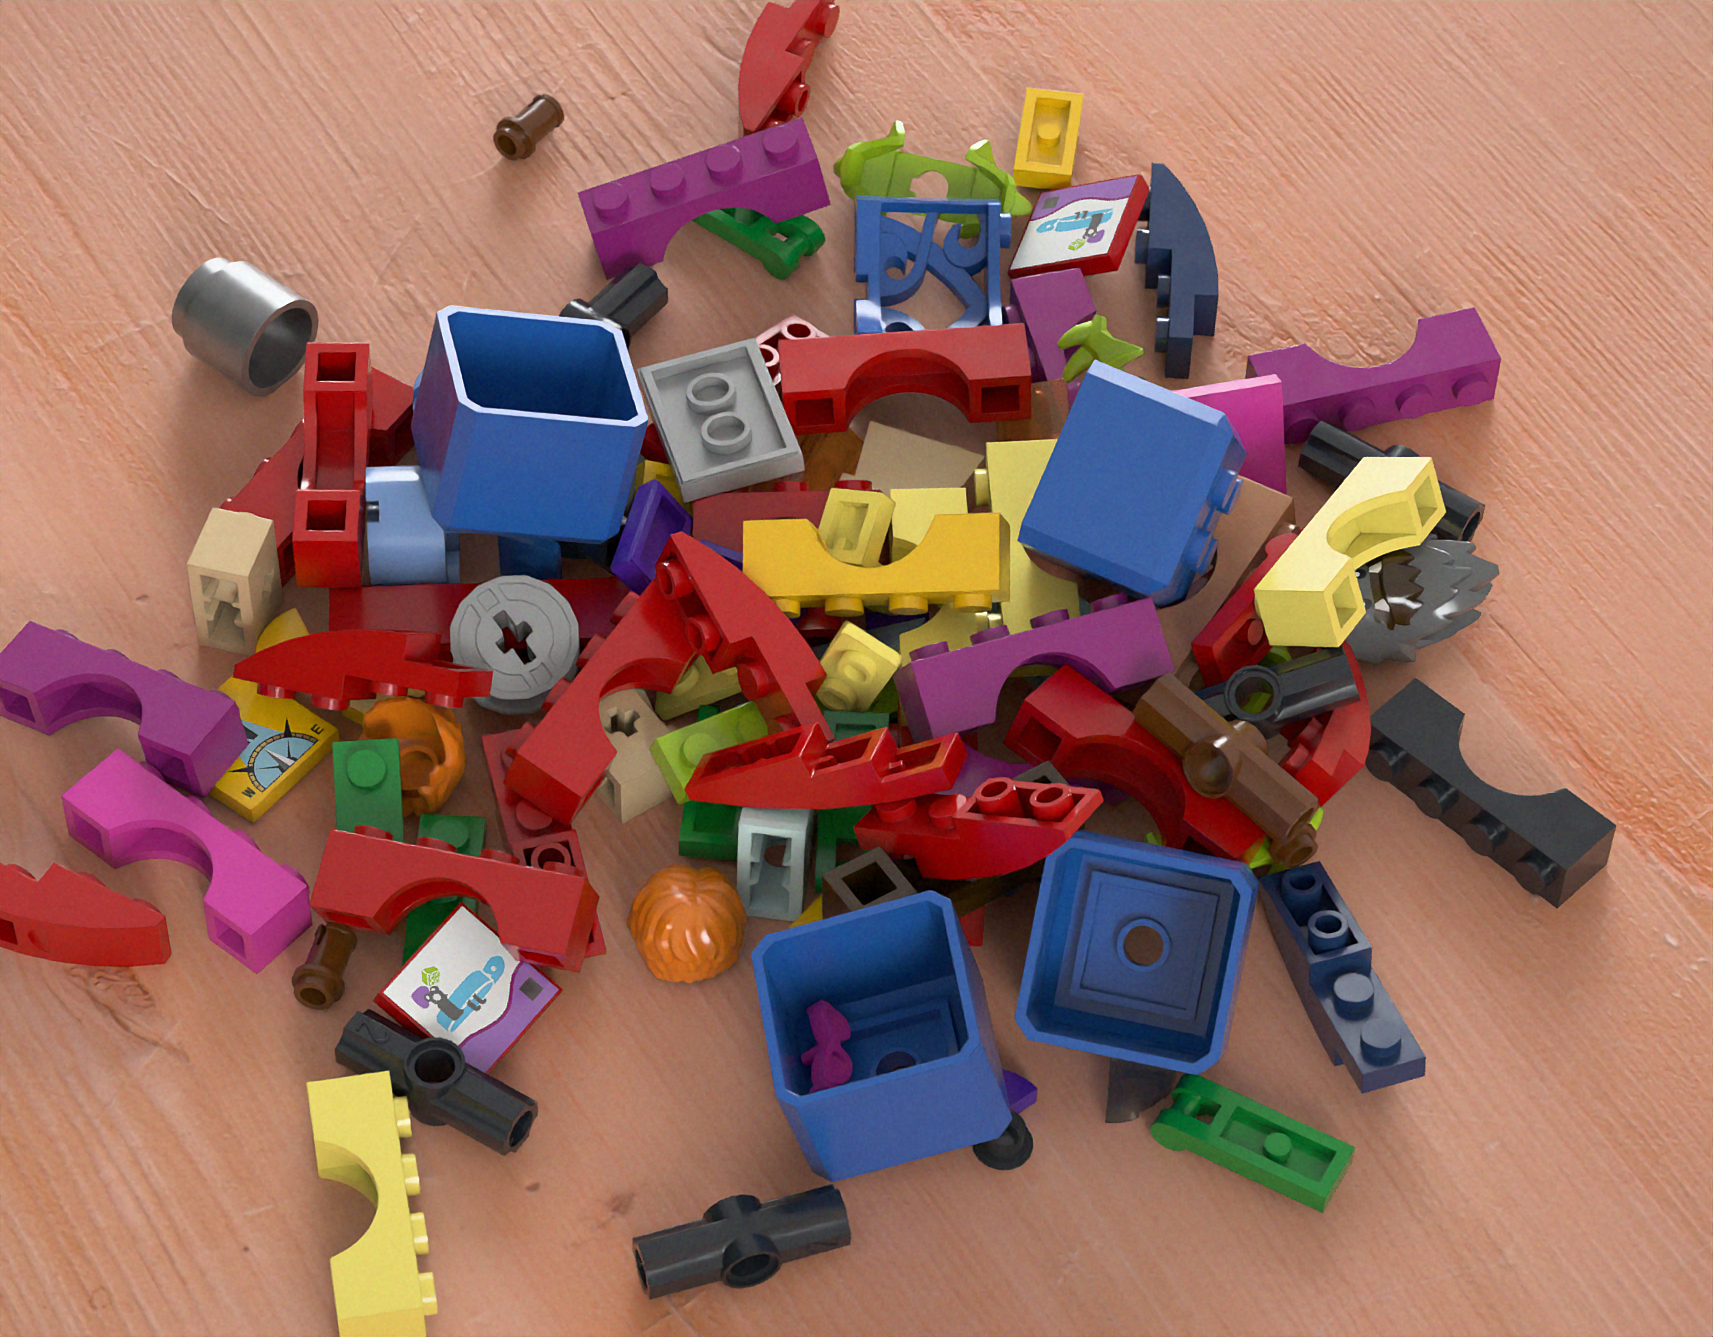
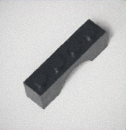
[1365,678,1616,909]

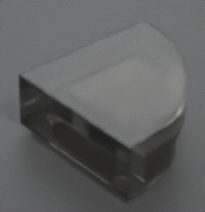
[1105,1057,1177,1123]

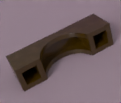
[822,760,1085,920]

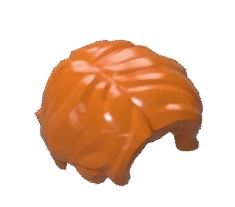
[359,695,467,818]
[626,864,748,984]

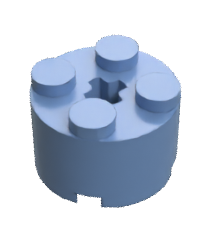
[366,465,460,587]

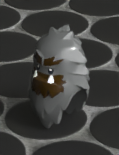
[1319,533,1500,665]

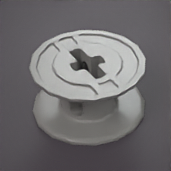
[450,575,580,715]

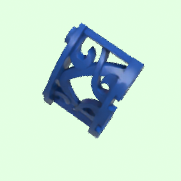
[854,195,1011,335]

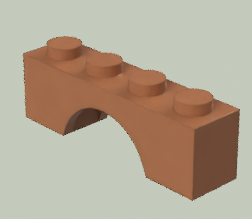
[1113,475,1300,705]

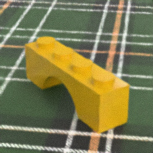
[743,512,1010,618]

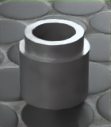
[172,258,318,396]

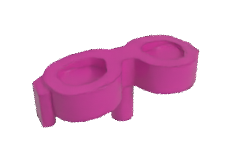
[801,1000,852,1094]

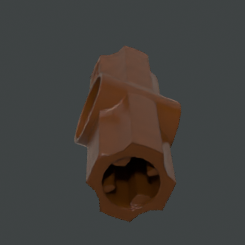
[1132,672,1320,847]

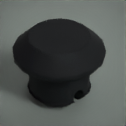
[972,1110,1033,1170]

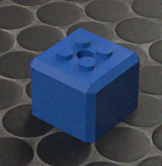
[411,305,649,544]
[1017,360,1247,609]
[1014,830,1260,1075]
[751,890,1012,1182]

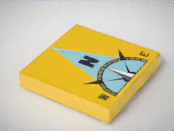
[208,675,340,824]

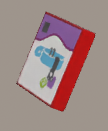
[1007,174,1150,279]
[373,902,563,1075]

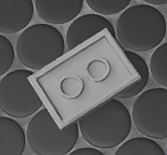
[637,338,805,503]

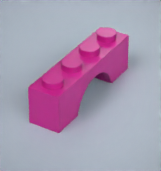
[61,748,313,974]

